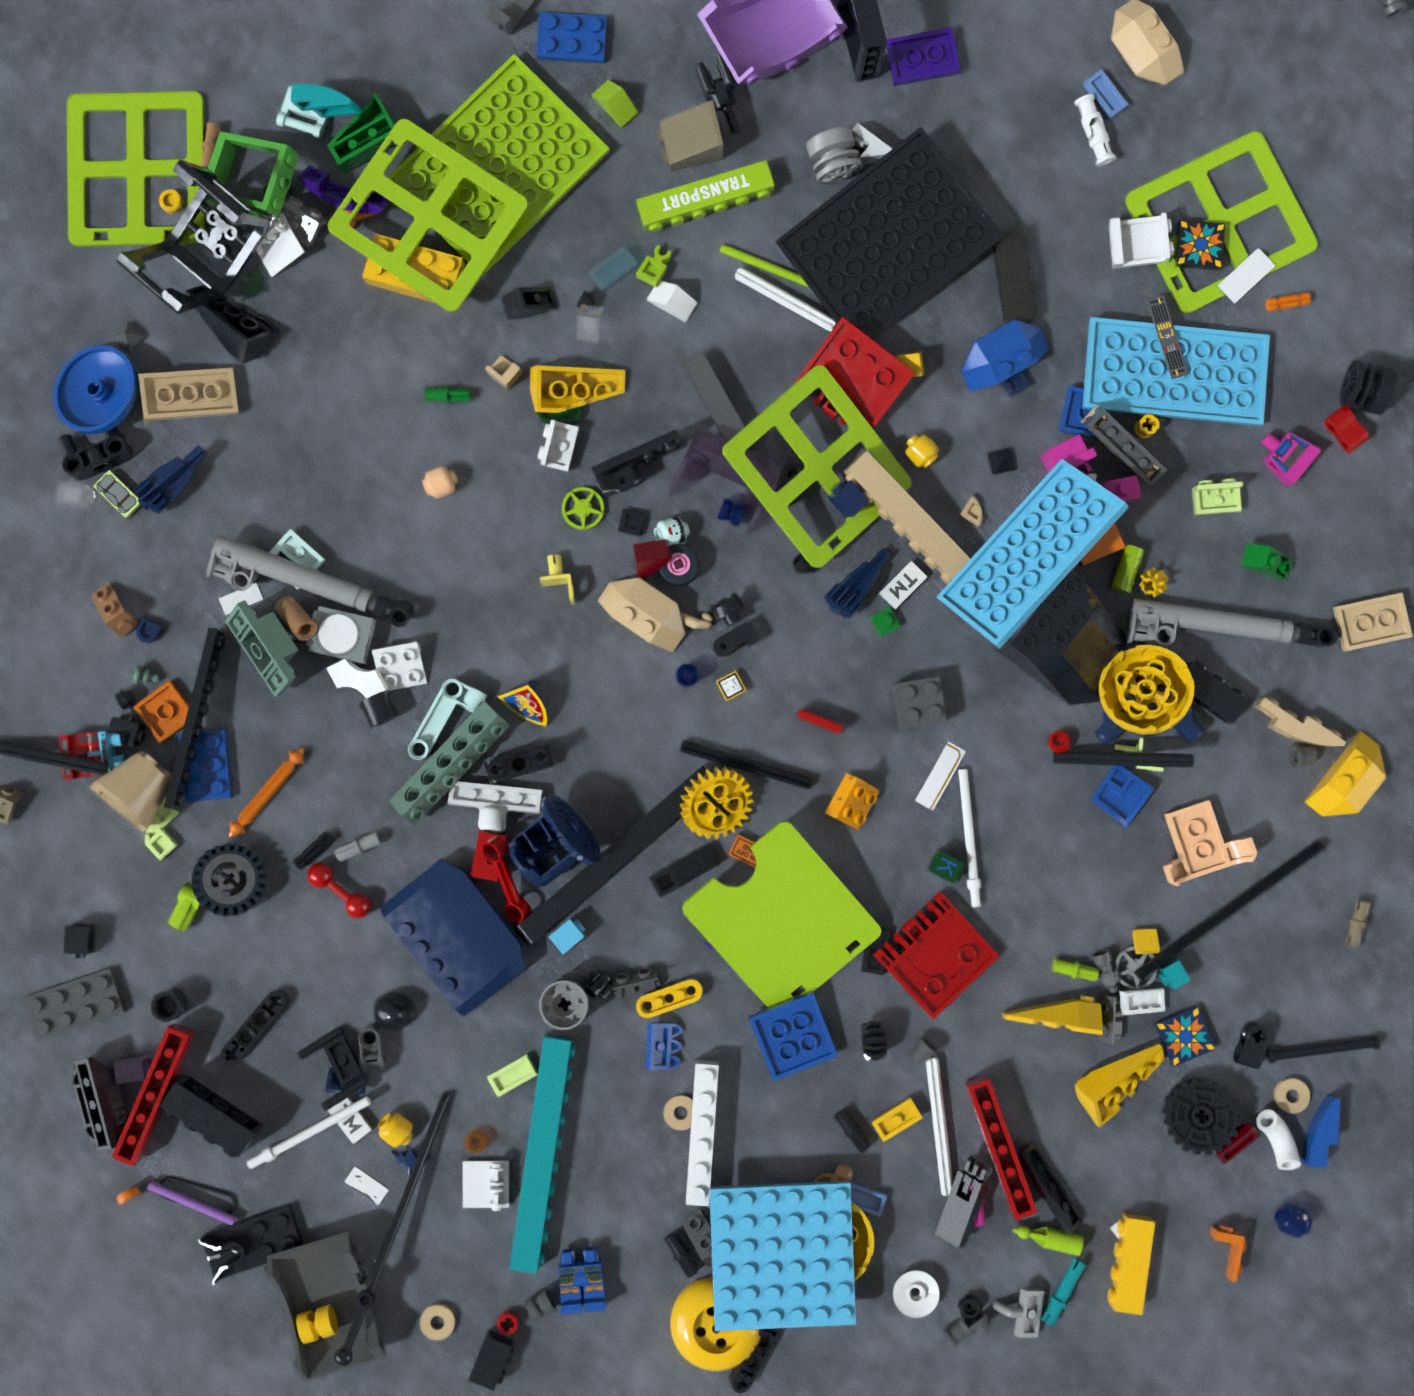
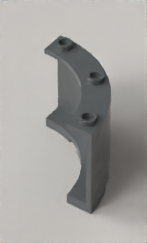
[264,1232,386,1382]

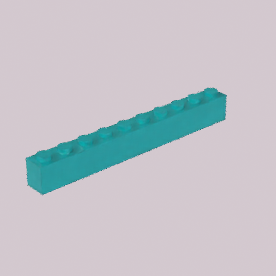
[509,1034,576,1274]

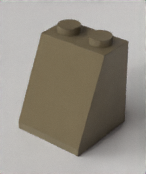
[656,100,723,172]

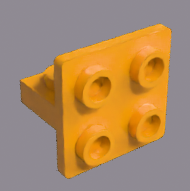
[825,773,879,830]

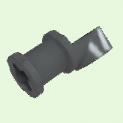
[943,1312,992,1348]

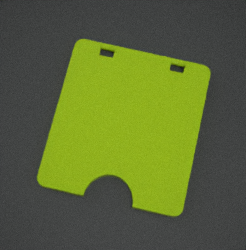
[682,821,881,1008]

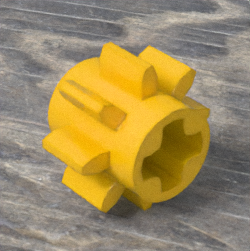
[1139,567,1169,597]

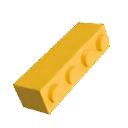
[1107,1212,1155,1315]

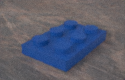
[536,12,607,64]
[178,729,233,803]

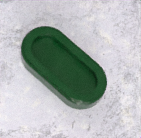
[537,406,583,424]

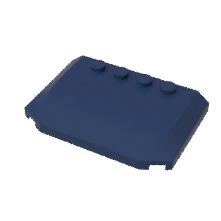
[380,858,527,1016]

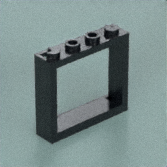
[837,0,887,83]

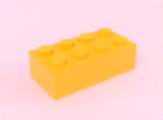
[362,234,466,303]

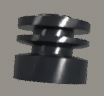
[1339,359,1397,415]

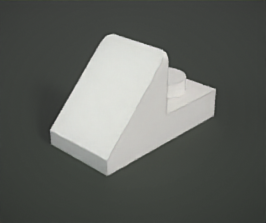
[852,123,892,165]

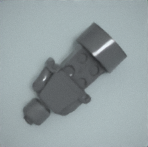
[1092,949,1120,994]

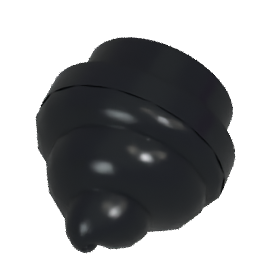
[792,553,816,574]

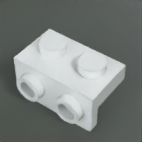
[538,419,579,472]

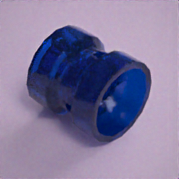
[717,498,747,527]
[676,664,699,688]

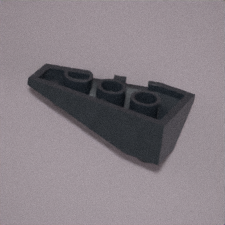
[185,285,281,364]

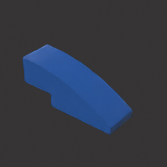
[1302,1094,1340,1168]

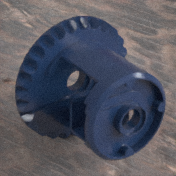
[508,794,601,887]

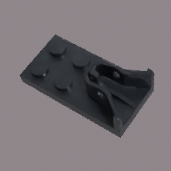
[591,429,680,497]
[197,1204,304,1285]

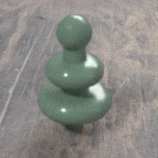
[128,665,161,684]

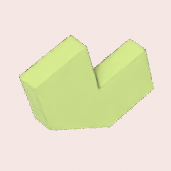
[145,797,181,861]

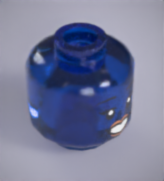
[1274,1203,1312,1238]

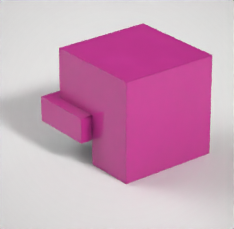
[1040,434,1097,474]

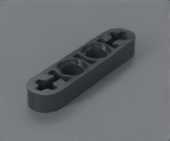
[220,990,289,1065]
[729,1328,783,1393]

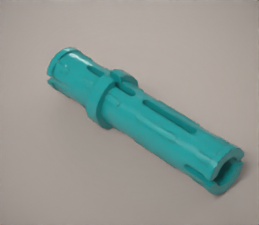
[1041,1257,1087,1327]

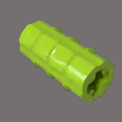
[1110,545,1144,594]

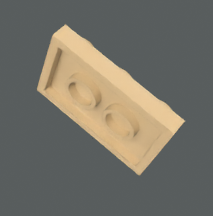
[1333,592,1413,652]

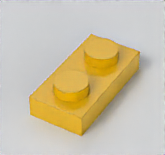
[871,1097,923,1142]

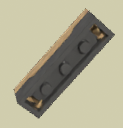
[1081,405,1167,487]

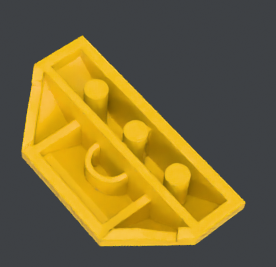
[1304,731,1386,816]

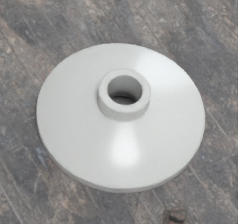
[893,1270,939,1318]

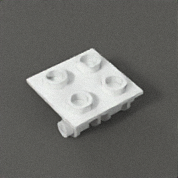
[256,213,305,277]
[372,641,427,691]
[463,1160,509,1211]

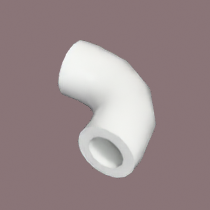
[1256,1109,1301,1170]

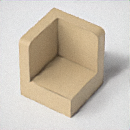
[485,356,522,390]

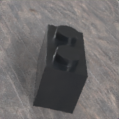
[468,1329,516,1391]

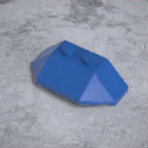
[960,319,1049,392]

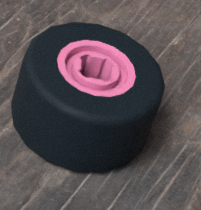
[659,544,699,587]

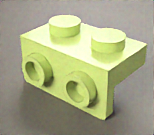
[1192,478,1243,516]

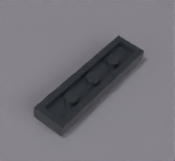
[1017,1142,1084,1234]

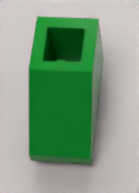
[1241,543,1292,581]

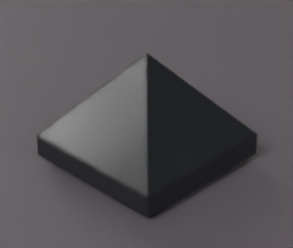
[987,448,1015,475]

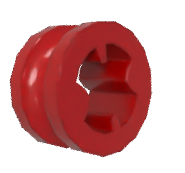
[497,1311,519,1335]

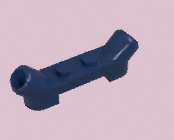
[1095,708,1203,745]

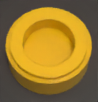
[159,189,184,214]

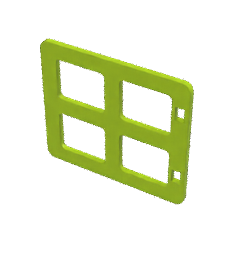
[67,91,205,247]
[328,119,528,312]
[1125,131,1318,313]
[722,365,911,568]

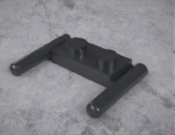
[297,1026,369,1111]

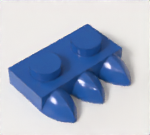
[645,1022,683,1071]

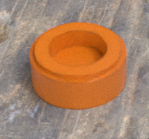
[116,1186,141,1206]

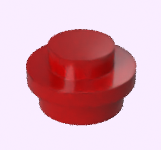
[1048,731,1071,754]

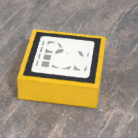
[716,671,747,702]

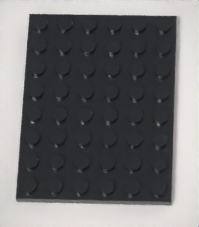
[775,127,1004,339]

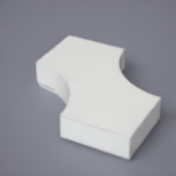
[327,659,388,698]

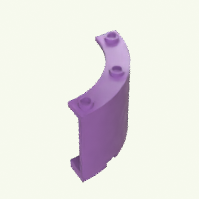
[697,0,848,85]

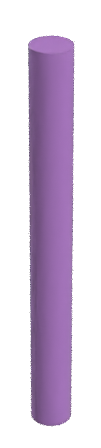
[147,1181,237,1226]

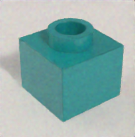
[1158,958,1191,989]

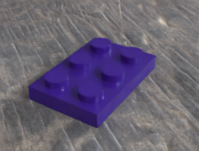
[886,27,961,86]

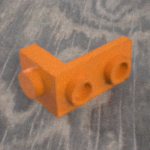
[1209,1224,1246,1282]

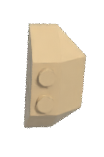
[1111,0,1184,86]
[598,577,686,653]

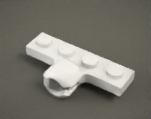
[448,781,543,833]

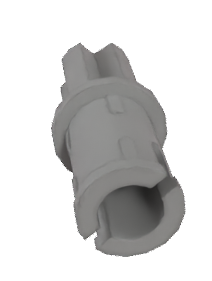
[335,831,382,861]

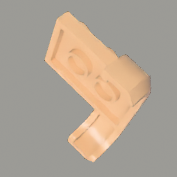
[1162,800,1257,886]

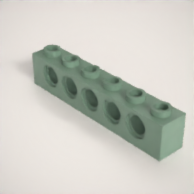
[389,701,510,826]

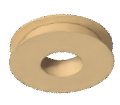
[1274,1078,1310,1114]
[663,1096,693,1130]
[420,1303,456,1341]

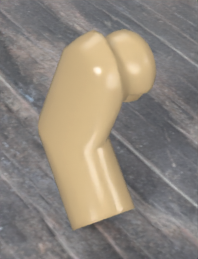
[681,612,714,629]

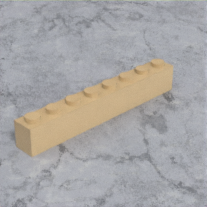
[843,451,970,585]

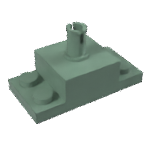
[225,600,298,697]

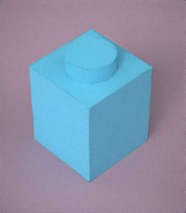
[548,918,586,954]

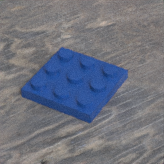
[748,991,838,1081]

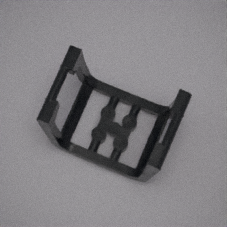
[116,160,270,314]

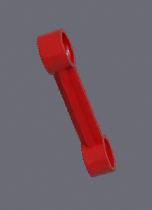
[481,836,531,924]

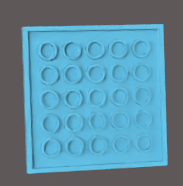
[709,1181,856,1331]

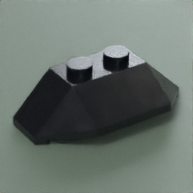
[72,1057,128,1152]

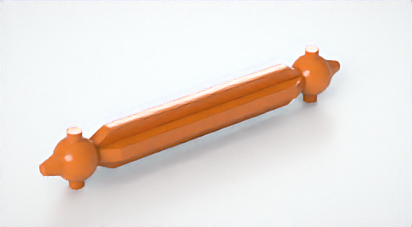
[228,747,305,838]

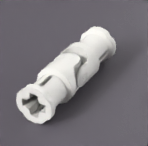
[1074,94,1116,166]

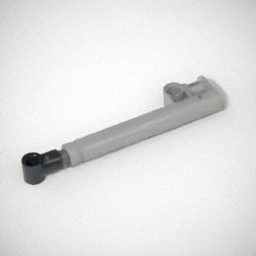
[207,535,414,627]
[1125,598,1338,648]

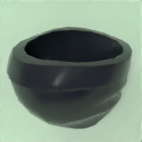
[373,993,415,1030]

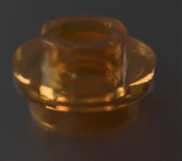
[464,1130,488,1154]

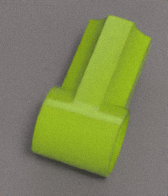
[168,882,202,932]

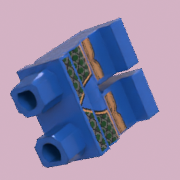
[558,1246,607,1315]

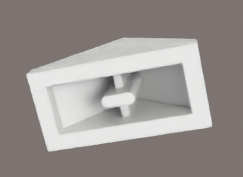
[647,281,697,323]

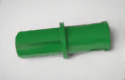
[424,386,471,404]

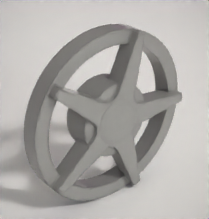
[1114,946,1158,990]

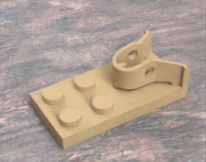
[138,368,239,425]

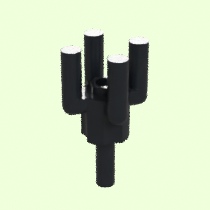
[695,55,740,134]

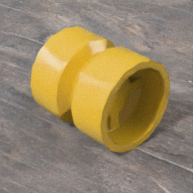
[296,1304,338,1344]

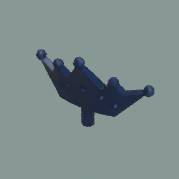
[391,1147,432,1175]

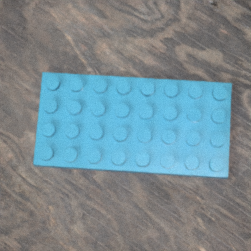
[1082,317,1270,426]
[937,459,1129,649]

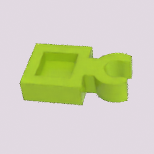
[636,245,671,287]

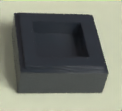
[618,509,645,537]

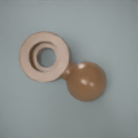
[813,1164,853,1182]

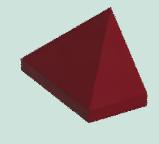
[1215,1123,1260,1165]

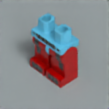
[59,731,127,780]

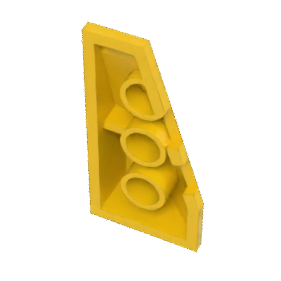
[530,365,625,413]
[1002,995,1103,1035]
[1074,1044,1165,1128]

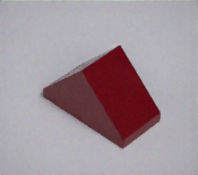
[633,539,672,580]

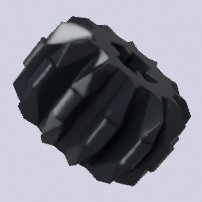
[861,1021,887,1061]

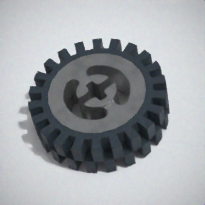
[192,843,266,917]

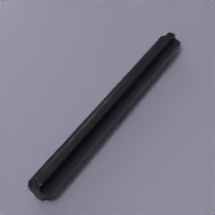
[680,740,812,789]
[0,741,109,775]
[1053,751,1194,768]

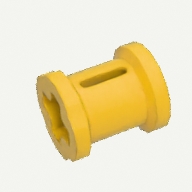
[1134,414,1159,439]

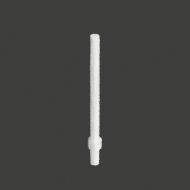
[958,769,981,907]
[247,1096,371,1169]

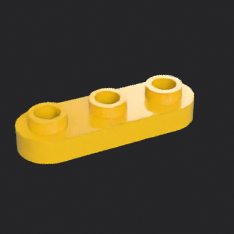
[636,979,703,1018]

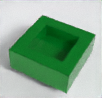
[869,606,901,637]

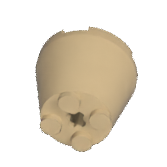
[89,751,172,833]

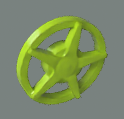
[562,487,604,530]

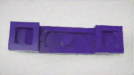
[298,165,390,214]

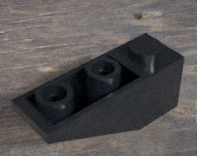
[649,844,721,898]

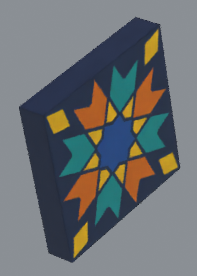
[1154,1006,1216,1067]

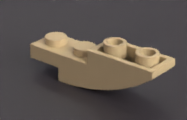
[1253,697,1346,747]

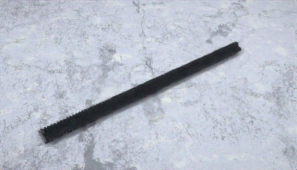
[1134,840,1326,982]

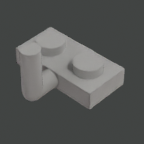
[993,1288,1045,1338]

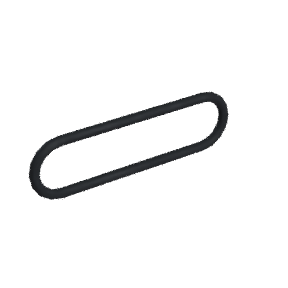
[159,1177,236,1214]

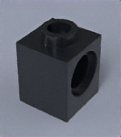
[63,924,96,958]

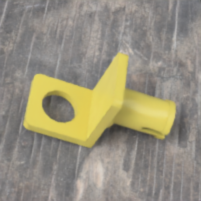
[540,554,575,605]

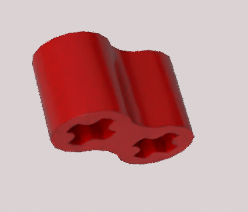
[1323,406,1370,454]

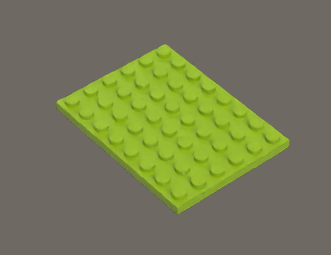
[387,54,610,277]

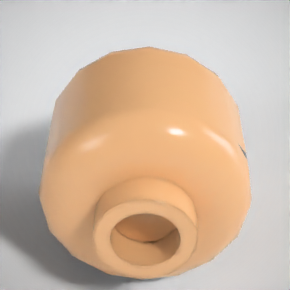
[422,466,458,499]

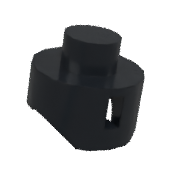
[709,593,744,627]

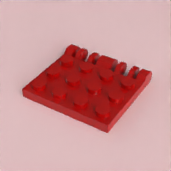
[793,316,916,429]
[873,892,1000,1020]

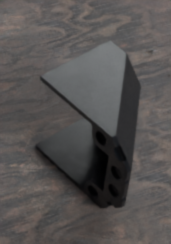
[997,572,1127,705]

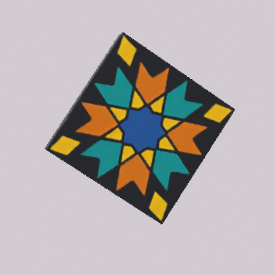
[1175,220,1225,270]

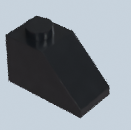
[501,287,557,320]

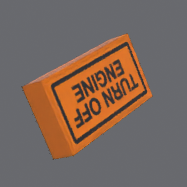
[728,834,756,868]

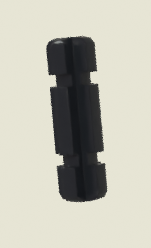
[293,832,333,870]

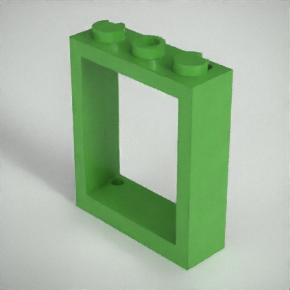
[207,131,299,219]

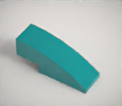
[291,84,362,118]

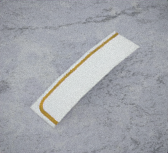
[915,741,966,811]

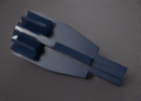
[133,444,208,515]
[823,548,891,620]

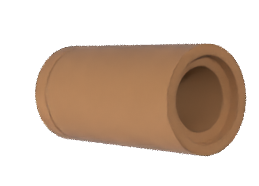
[275,596,317,641]

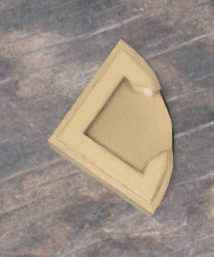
[959,495,982,527]

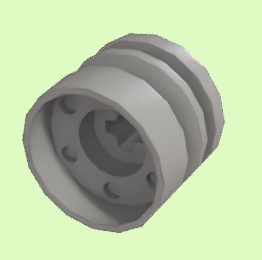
[806,127,863,184]
[539,979,589,1030]

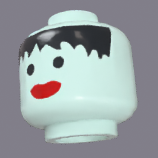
[654,517,689,546]

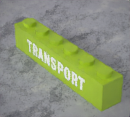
[636,160,774,232]

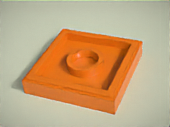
[133,680,189,744]

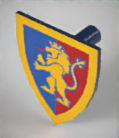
[497,680,548,727]

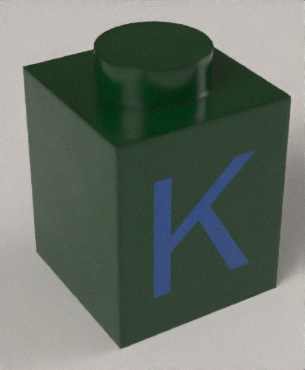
[927,850,965,884]

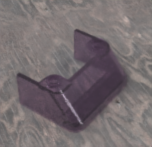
[669,430,779,534]

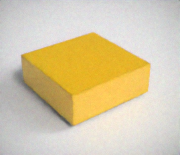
[1132,929,1160,954]

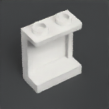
[1109,213,1174,269]

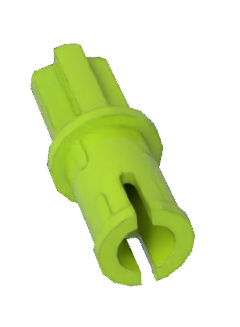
[1052,958,1099,982]

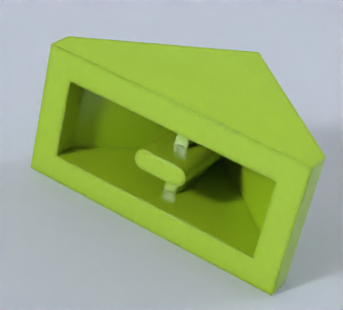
[591,80,638,129]

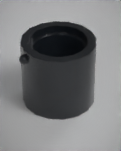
[359,691,398,728]
[150,989,188,1022]

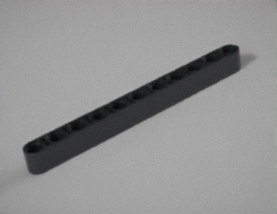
[513,765,707,947]

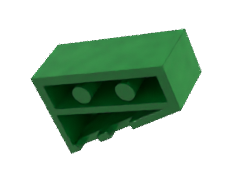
[327,92,395,174]

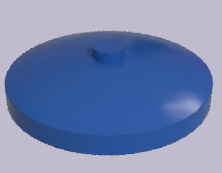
[53,345,139,435]

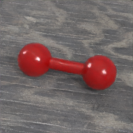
[307,862,372,919]

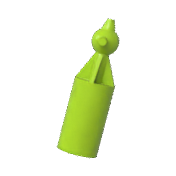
[1012,1225,1083,1256]

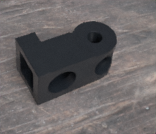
[713,622,757,658]

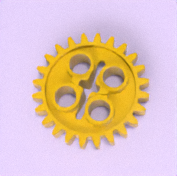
[679,767,753,839]

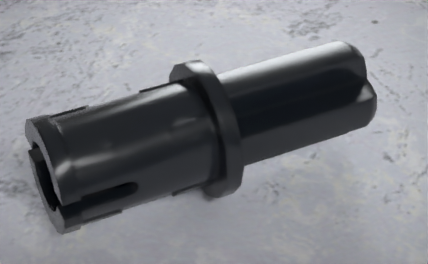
[834,1108,871,1153]
[664,1231,698,1278]

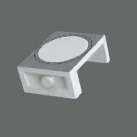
[306,606,376,664]

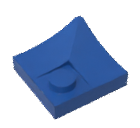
[1089,765,1155,828]

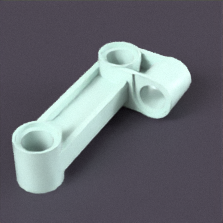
[408,679,488,760]

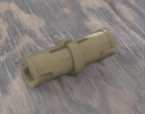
[1345,900,1371,948]

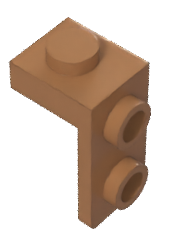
[91,583,139,638]

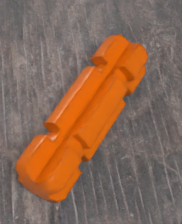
[1265,292,1311,312]

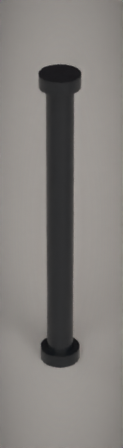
[1266,1035,1380,1064]

